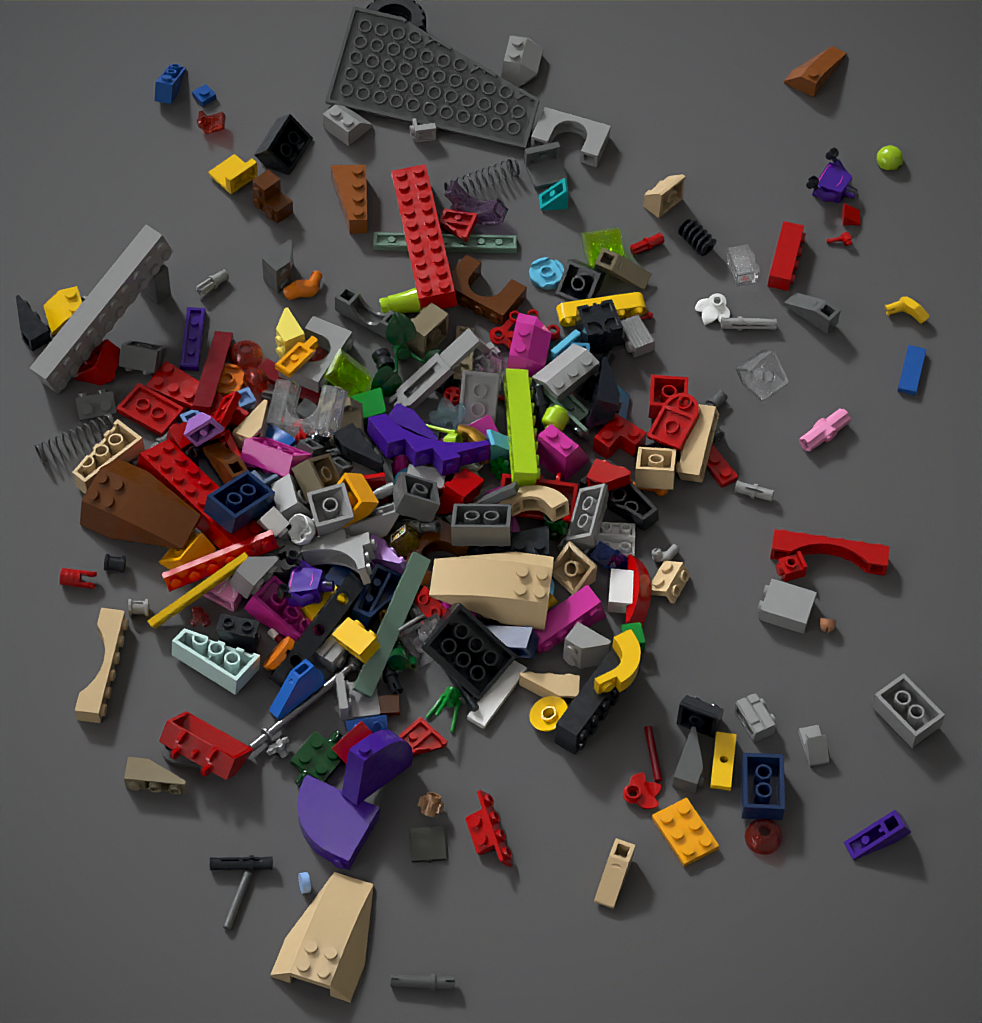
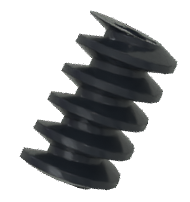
[678,219,717,256]

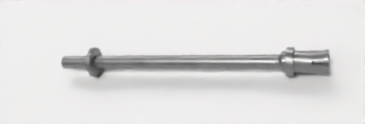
[249,656,363,751]

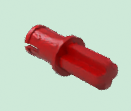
[630,232,665,255]

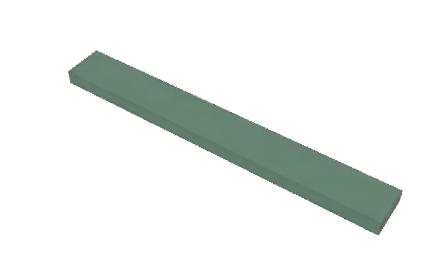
[373,232,517,253]
[352,552,431,698]

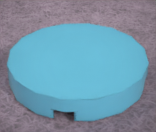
[529,257,564,290]

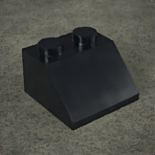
[556,259,607,301]
[676,695,724,738]

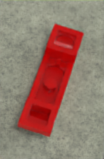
[626,554,651,626]

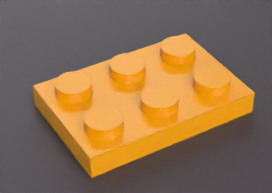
[651,797,719,867]

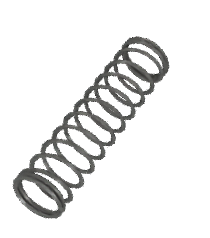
[444,157,520,199]
[35,413,115,463]

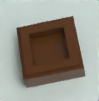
[378,694,400,716]

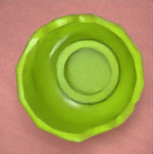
[877,145,903,170]

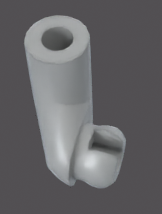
[651,544,680,562]

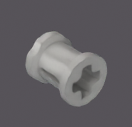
[128,599,149,616]

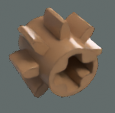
[418,792,445,817]

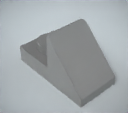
[798,725,829,767]

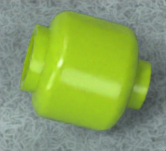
[541,405,569,432]

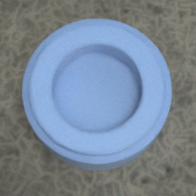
[298,872,311,894]

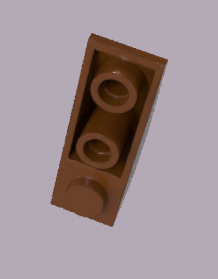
[202,442,249,484]

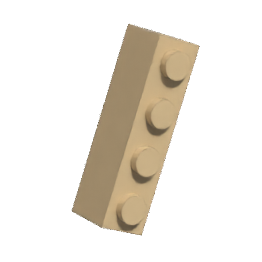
[676,404,719,483]

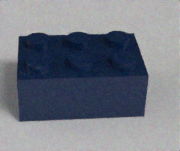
[204,470,275,534]
[741,753,785,820]

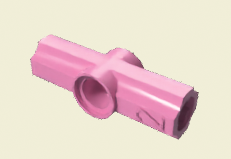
[799,409,851,452]

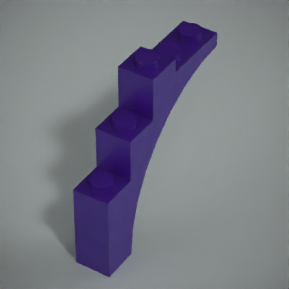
[367,414,491,476]

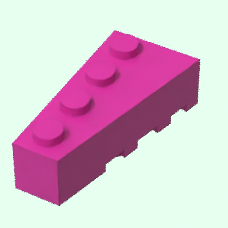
[534,585,606,654]

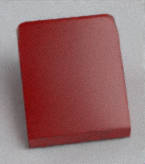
[842,204,861,226]

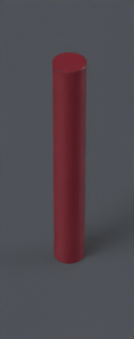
[644,726,662,783]

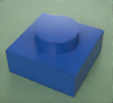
[192,84,217,107]

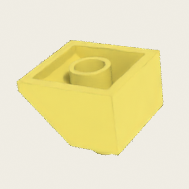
[275,307,305,358]

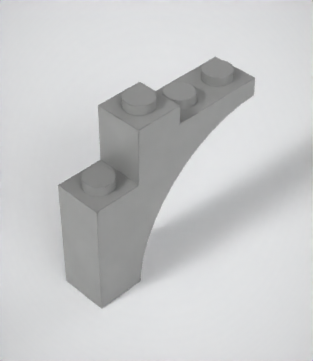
[301,528,378,585]

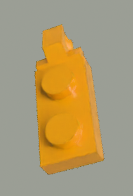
[275,336,318,378]

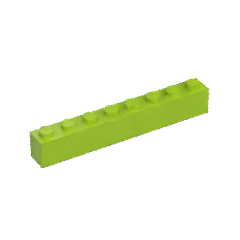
[503,368,540,486]

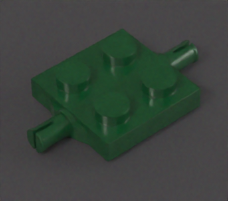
[290,731,342,787]

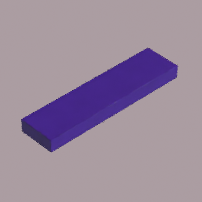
[180,307,206,371]

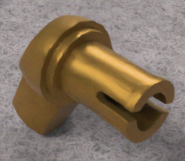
[457,424,491,464]

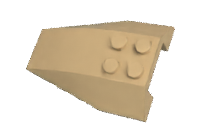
[429,552,554,631]
[270,872,374,1003]

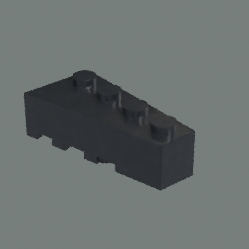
[471,526,549,556]

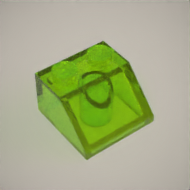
[581,227,624,267]
[324,348,371,397]

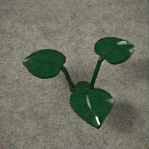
[371,311,443,397]

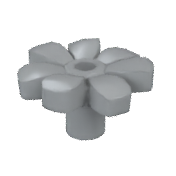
[267,737,289,758]

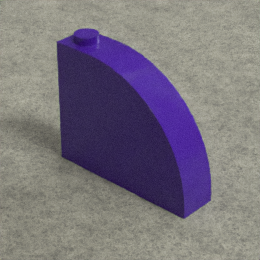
[342,730,413,806]
[297,775,380,870]

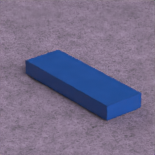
[897,345,926,395]

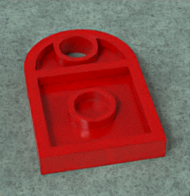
[647,393,700,451]

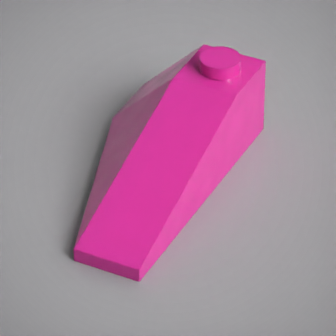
[244,575,321,642]

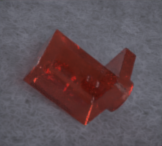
[197,110,226,134]

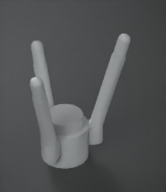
[398,602,426,632]

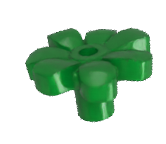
[490,456,511,480]

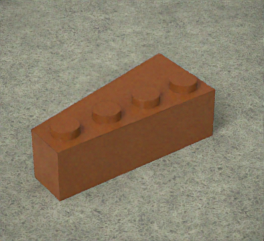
[331,165,367,234]

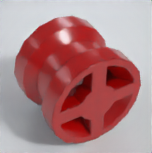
[444,387,461,410]

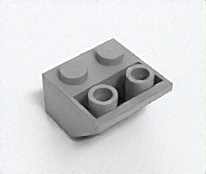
[229,556,279,599]

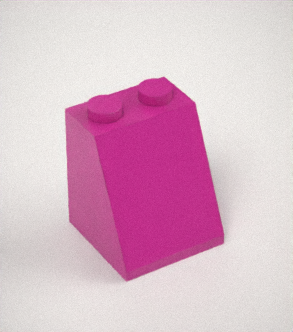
[537,424,590,482]

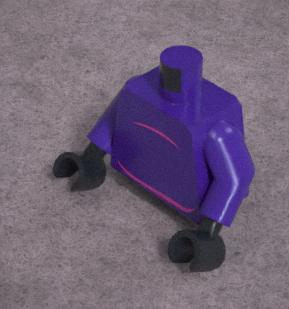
[806,148,858,203]
[277,550,335,607]

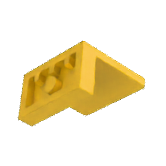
[208,154,258,194]

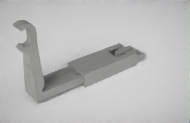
[389,328,501,410]

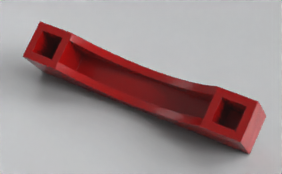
[770,529,890,576]

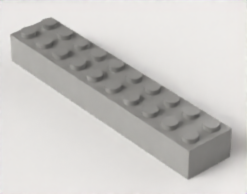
[30,225,173,394]

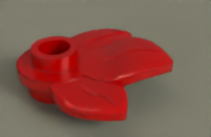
[623,772,662,809]

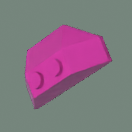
[507,313,552,377]

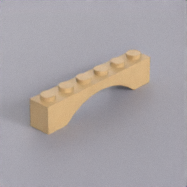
[75,608,129,723]

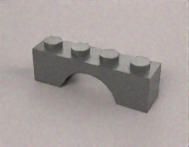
[335,285,393,338]

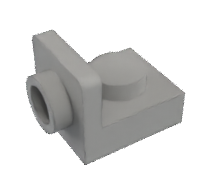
[409,118,436,143]

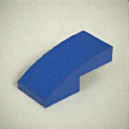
[266,425,296,447]

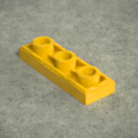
[710,732,736,791]

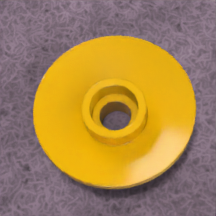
[529,696,568,732]

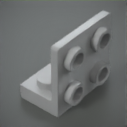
[335,673,380,721]

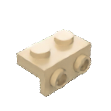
[651,561,690,603]

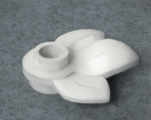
[695,293,730,325]

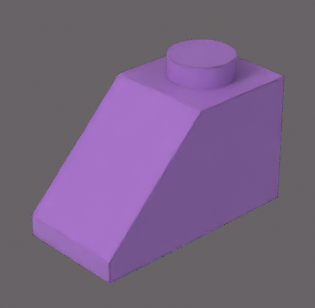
[184,412,224,447]

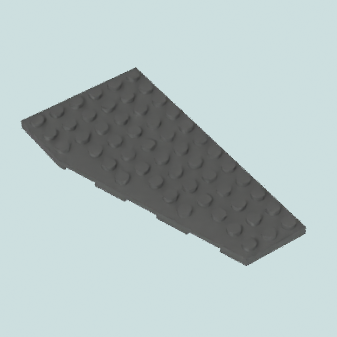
[325,6,540,150]

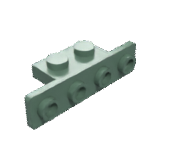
[537,383,589,441]

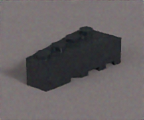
[580,459,659,531]

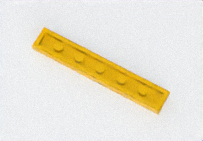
[148,552,249,629]

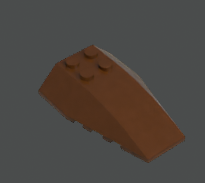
[80,458,202,550]

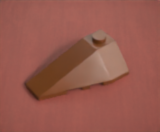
[784,46,847,98]

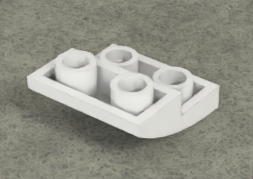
[595,522,635,561]

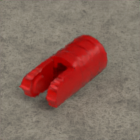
[59,568,97,589]

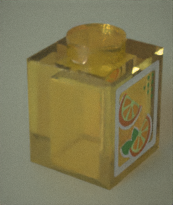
[389,522,420,557]

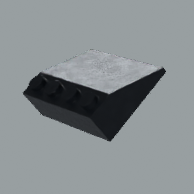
[421,603,517,701]

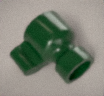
[544,514,568,540]
[388,641,418,671]

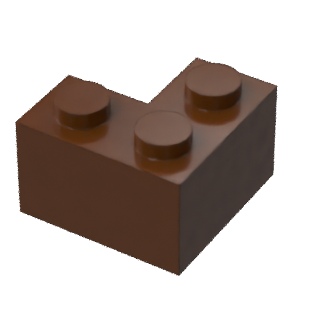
[252,169,293,224]

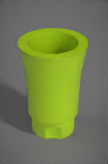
[379,287,421,314]

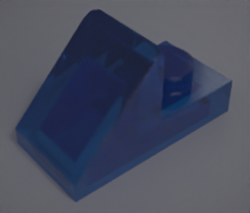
[589,541,628,571]

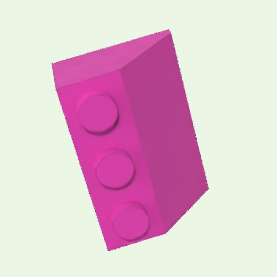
[240,436,312,479]

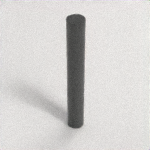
[223,871,252,930]

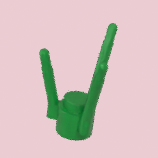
[426,687,462,733]

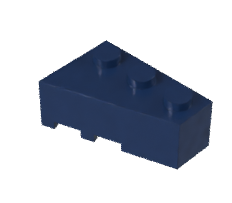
[350,563,402,628]

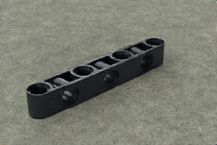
[269,572,366,687]

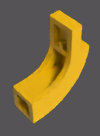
[594,629,641,694]

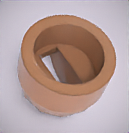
[820,618,836,633]

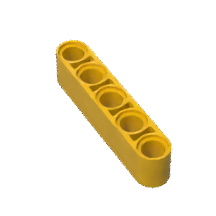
[556,292,647,327]

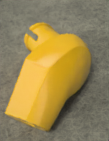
[884,297,930,324]

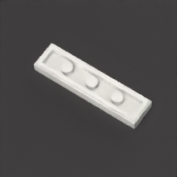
[467,660,527,729]

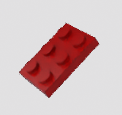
[116,383,185,437]

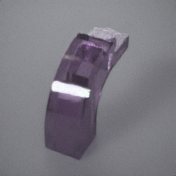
[444,181,509,225]

